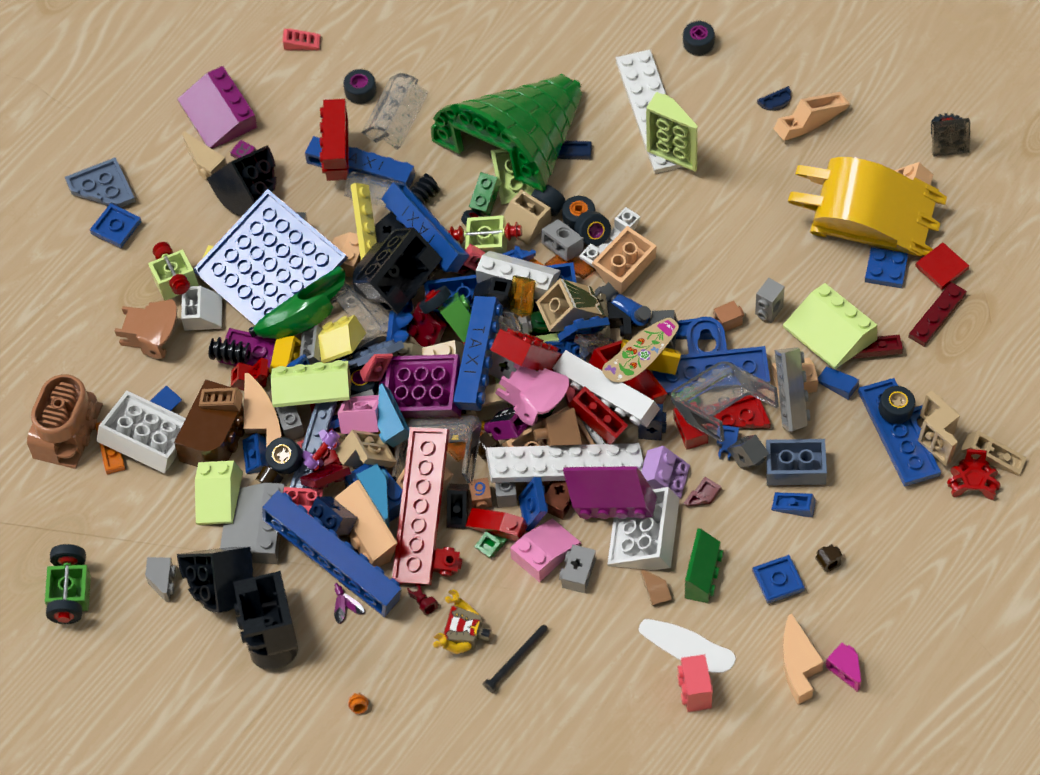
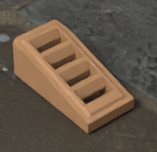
[199,388,243,411]

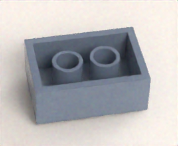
[765,439,827,485]

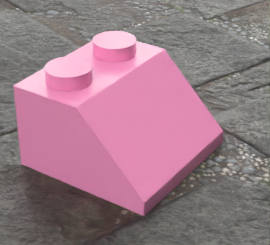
[338,395,379,434]

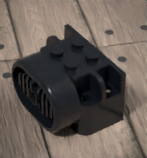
[353,227,442,314]
[233,571,298,670]

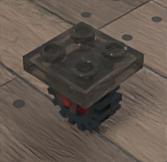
[931,113,970,157]

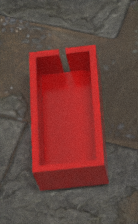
[320,99,349,181]
[490,328,562,372]
[589,339,668,404]

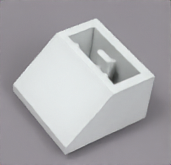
[181,286,223,331]

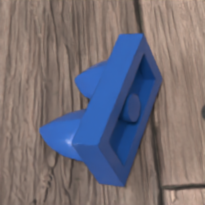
[386,310,414,343]

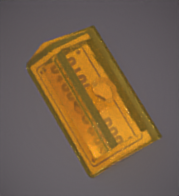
[510,275,536,317]

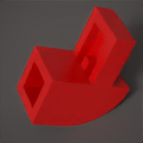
[231,358,270,390]

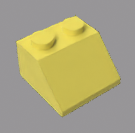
[318,315,366,363]

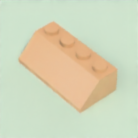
[335,480,397,567]

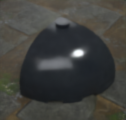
[207,145,277,216]
[177,547,253,613]

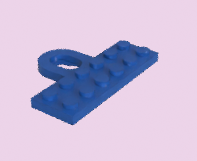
[652,317,770,395]
[858,378,941,487]

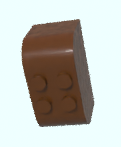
[174,379,245,467]

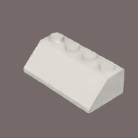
[476,251,561,300]

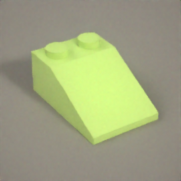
[491,149,535,205]
[195,461,243,525]

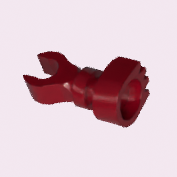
[407,584,439,615]

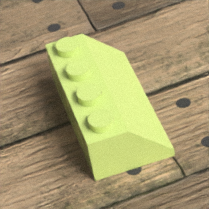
[271,360,351,408]

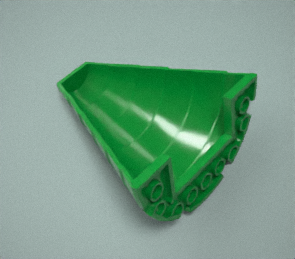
[431,74,583,192]

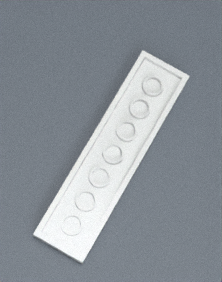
[616,50,683,174]
[486,443,644,483]

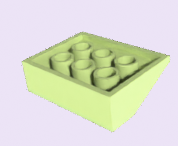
[646,92,698,172]
[783,283,877,369]

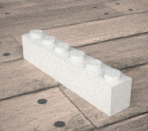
[552,350,660,427]

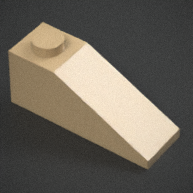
[182,131,227,179]
[961,430,1027,475]

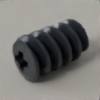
[410,173,440,206]
[208,337,251,364]

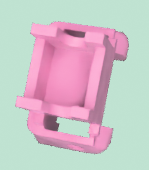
[495,363,569,426]

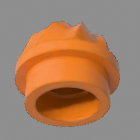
[348,693,369,714]

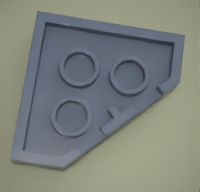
[65,157,136,208]
[341,339,404,369]

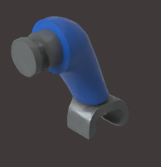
[594,282,651,326]

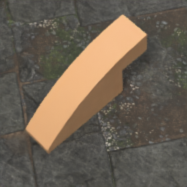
[773,92,850,141]
[244,373,283,448]
[783,614,823,705]

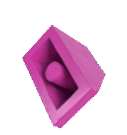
[826,642,861,692]

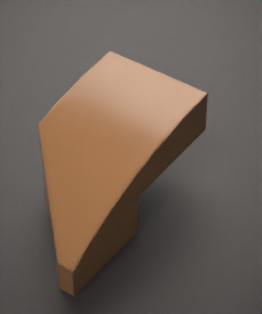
[640,570,672,605]

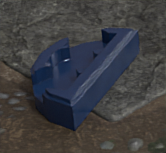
[757,86,791,111]

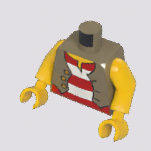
[433,589,492,654]

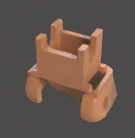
[115,299,177,359]

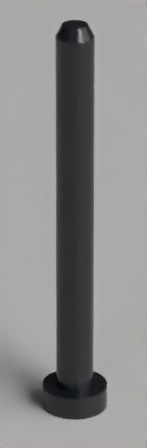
[483,625,548,693]

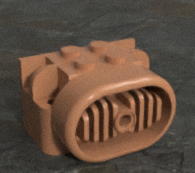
[27,374,103,469]

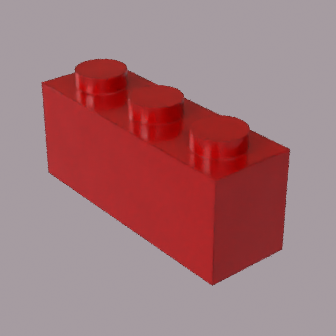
[567,386,628,445]

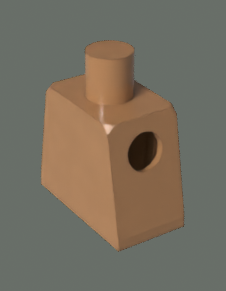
[533,408,582,446]

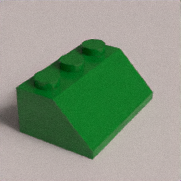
[685,528,724,603]

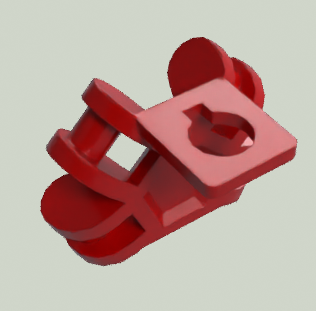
[947,449,1001,500]

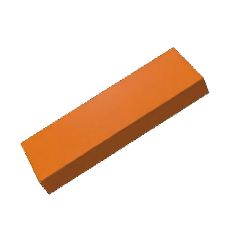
[96,422,126,474]

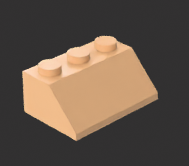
[592,226,657,294]

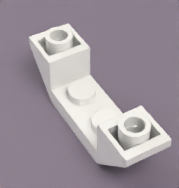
[579,207,640,267]

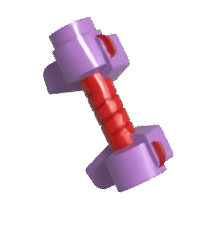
[302,430,340,471]

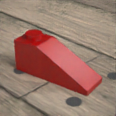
[466,508,527,542]

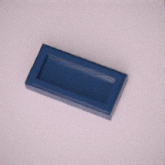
[557,141,592,160]

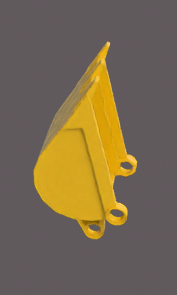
[788,157,947,256]

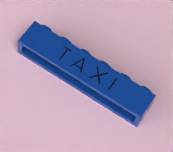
[305,136,415,188]
[381,182,469,272]
[453,296,503,411]

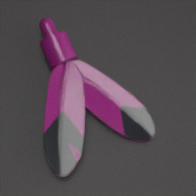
[334,583,364,624]

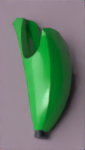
[249,266,346,339]

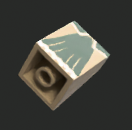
[536,278,605,332]

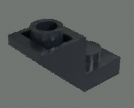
[607,302,632,341]

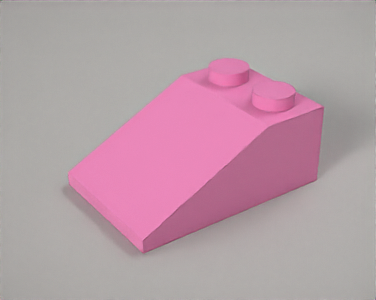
[510,519,581,583]

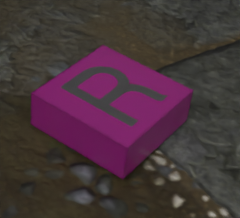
[230,140,256,159]

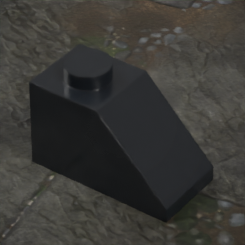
[447,483,469,528]

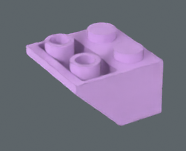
[641,446,690,498]

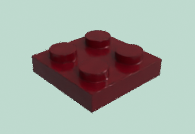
[407,301,447,347]
[300,463,351,490]

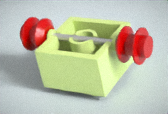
[448,215,522,261]
[148,242,199,301]

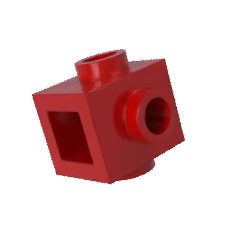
[433,547,462,577]

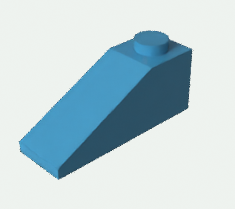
[378,384,410,448]
[356,464,390,527]

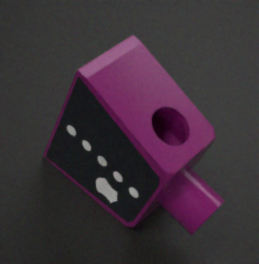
[484,406,529,440]

